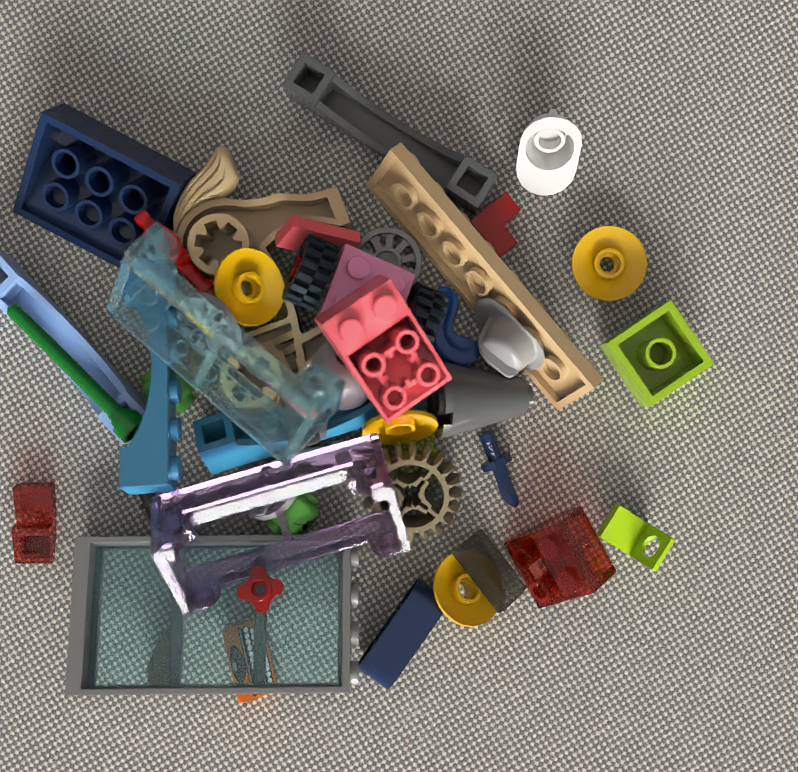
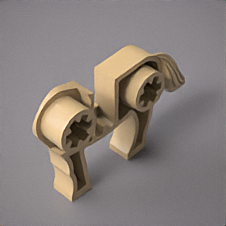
[173,146,352,414]

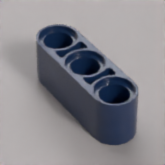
[359,578,443,690]

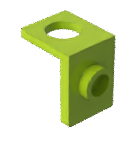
[596,503,675,571]

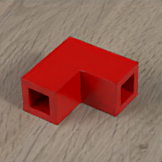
[470,192,521,258]

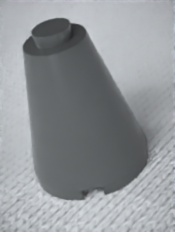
[426,362,534,438]

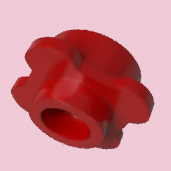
[237,566,284,613]

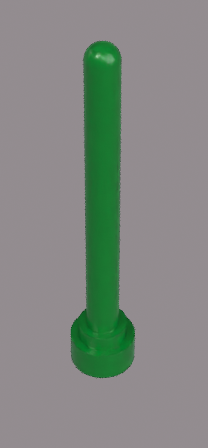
[6,303,143,443]

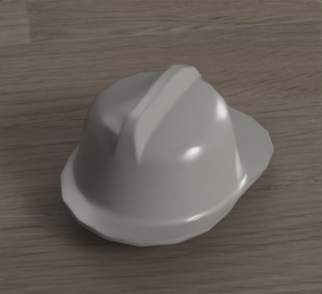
[474,297,545,378]

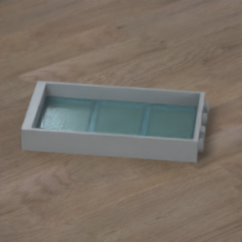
[65,534,359,695]

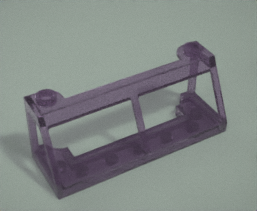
[150,432,411,616]

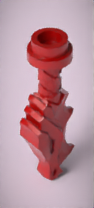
[134,210,216,304]

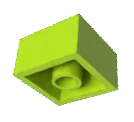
[599,300,714,407]

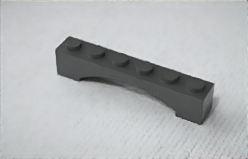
[282,52,499,215]

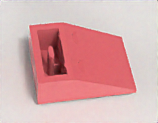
[313,274,453,424]

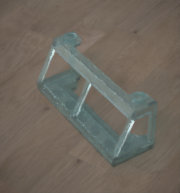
[106,222,346,467]

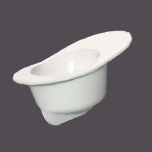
[516,108,582,196]

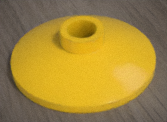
[571,226,647,301]
[214,248,284,326]
[361,409,438,445]
[433,551,502,627]

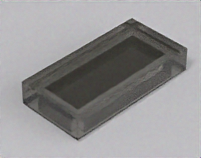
[452,529,527,613]

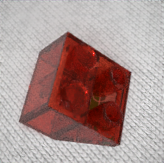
[504,505,617,608]

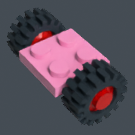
[282,234,448,344]

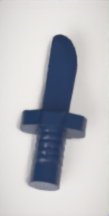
[478,430,519,507]

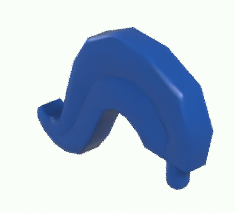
[432,286,481,366]

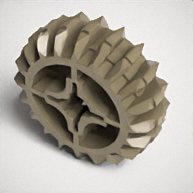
[360,440,463,542]

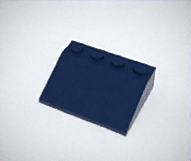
[13,103,197,268]

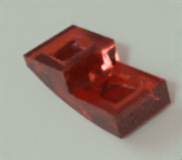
[11,482,56,564]

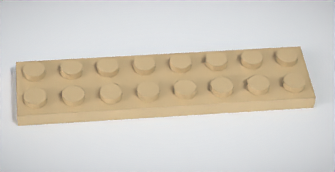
[366,142,604,410]

